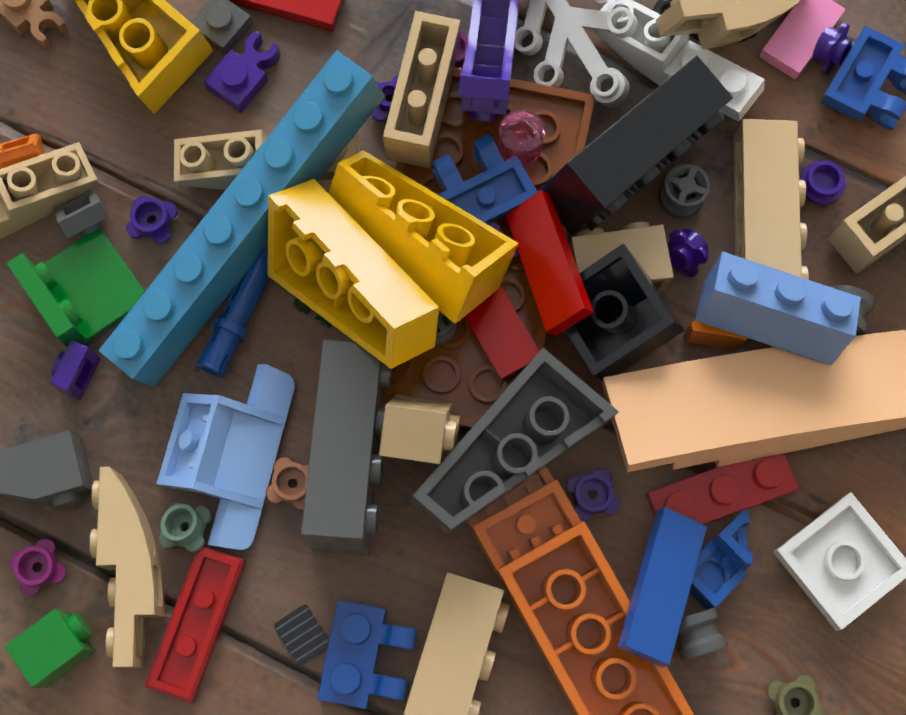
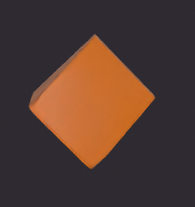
[683,321,747,350]

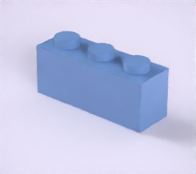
[695,251,861,365]

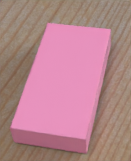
[759,0,846,80]

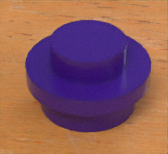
[799,160,846,205]

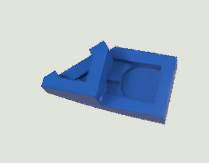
[689,509,753,610]

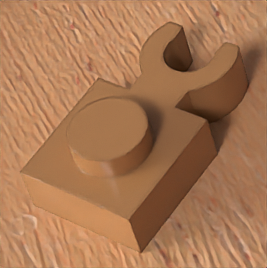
[0,0,68,50]

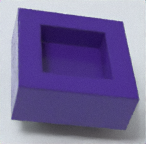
[50,340,100,401]

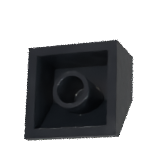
[565,243,685,380]

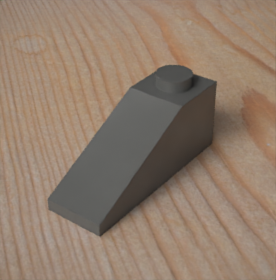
[0,430,93,510]

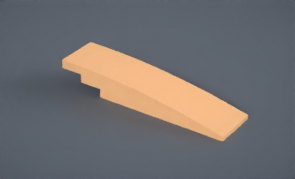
[602,330,906,472]

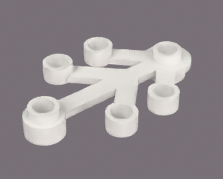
[514,0,637,107]

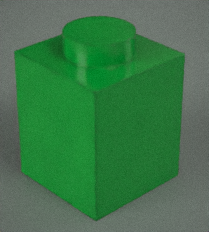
[4,609,96,688]

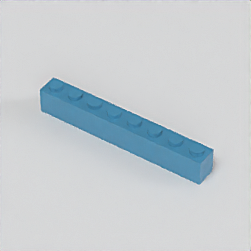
[98,50,385,387]

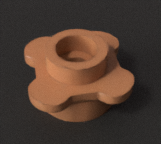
[266,457,309,510]

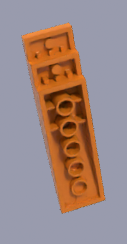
[467,467,694,715]

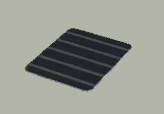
[274,605,329,665]

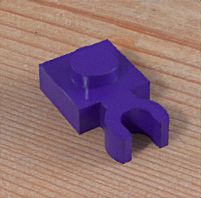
[204,31,281,113]

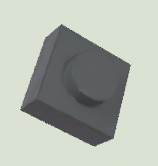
[191,0,253,55]
[54,188,109,238]

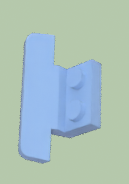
[157,364,295,550]

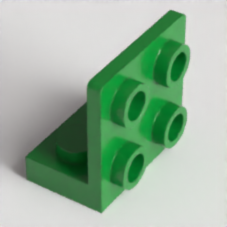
[6,228,145,347]

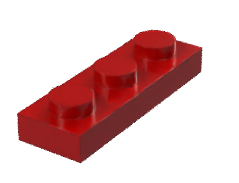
[645,454,799,525]

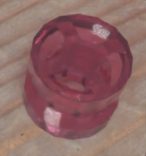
[498,109,545,166]

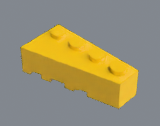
[74,0,214,115]
[328,150,519,324]
[267,179,439,369]

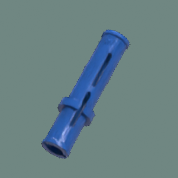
[196,246,269,378]

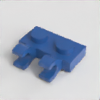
[821,26,906,130]
[431,134,538,223]
[317,600,418,709]

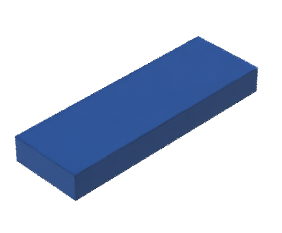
[617,507,707,667]

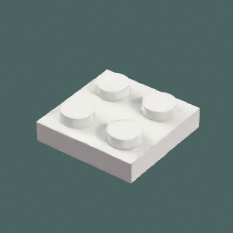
[773,492,906,631]

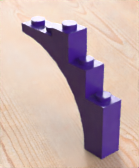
[458,0,519,122]

